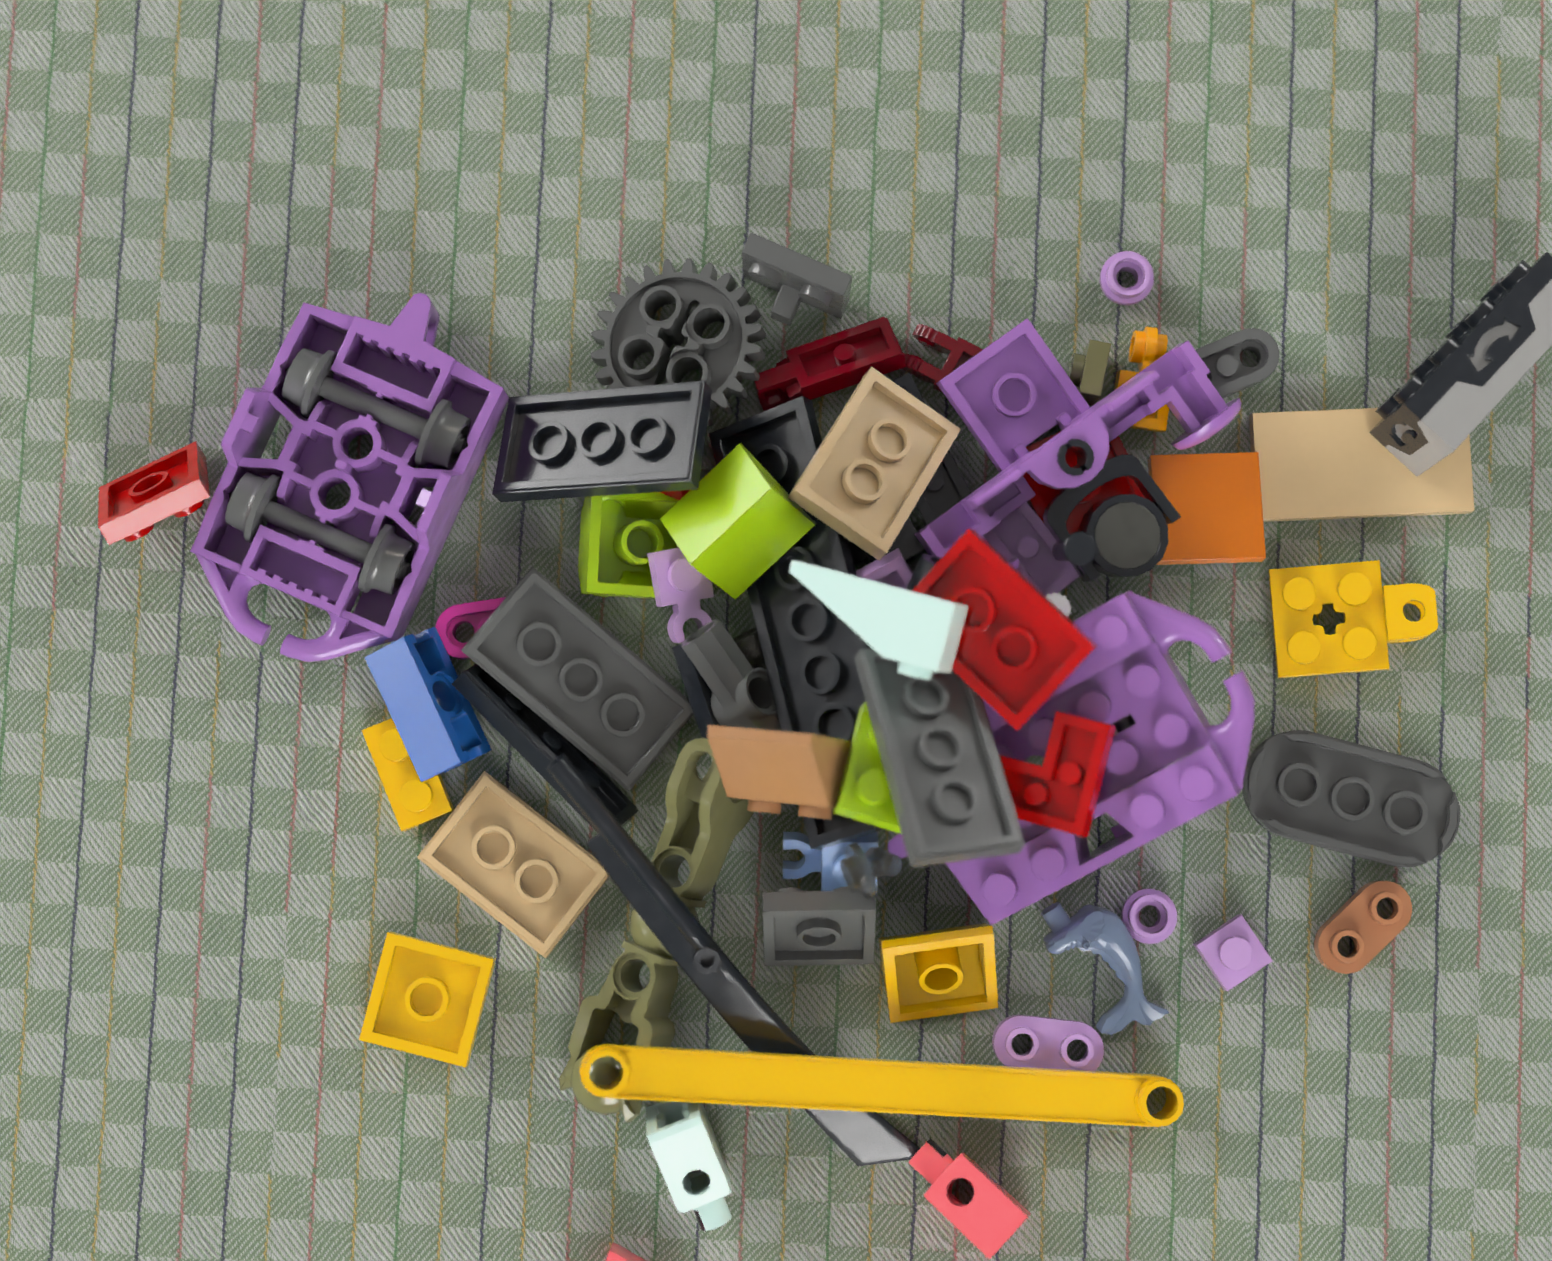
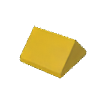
[878,923,998,1023]

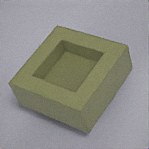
[1068,339,1111,406]

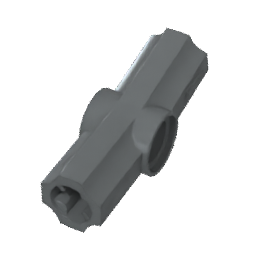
[680,618,782,731]

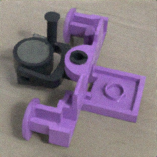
[914,318,1241,582]

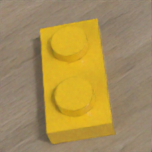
[362,718,454,832]

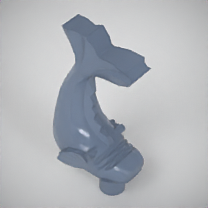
[1041,902,1169,1035]

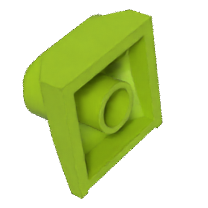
[578,492,679,599]

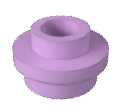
[1100,251,1154,305]
[1121,889,1177,944]

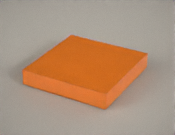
[1148,452,1266,565]

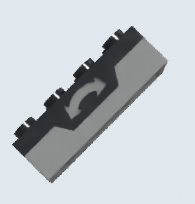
[1369,252,1552,477]

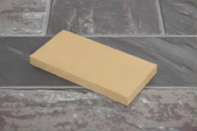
[1249,408,1475,522]

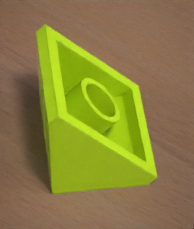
[660,443,816,600]

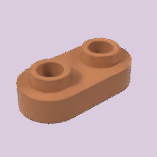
[1314,880,1412,974]

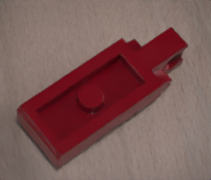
[753,317,906,411]

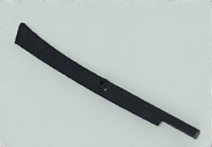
[546,754,920,1166]

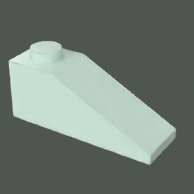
[789,560,968,681]

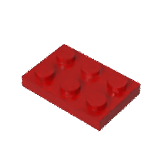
[912,528,1098,731]

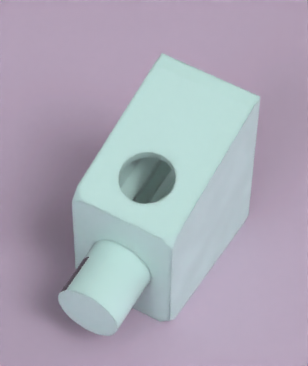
[646,1101,732,1231]

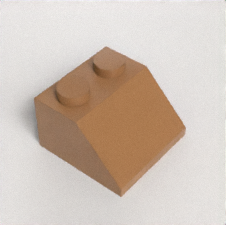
[707,725,851,819]

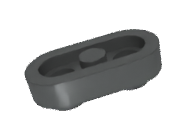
[1196,328,1279,398]

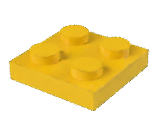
[359,932,496,1067]

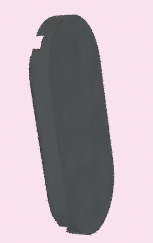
[1242,730,1460,868]

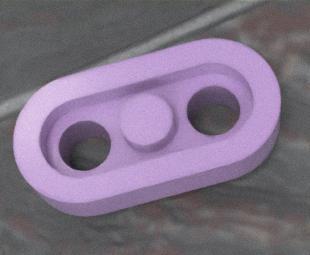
[992,1014,1104,1071]

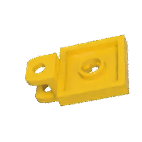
[1268,560,1438,678]

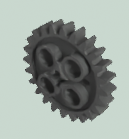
[591,258,766,427]

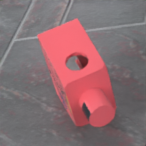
[908,1138,1031,1260]

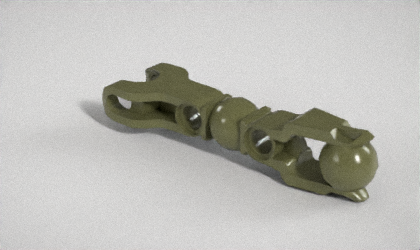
[559,738,754,1122]

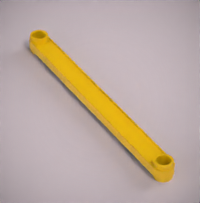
[579,1044,1184,1127]

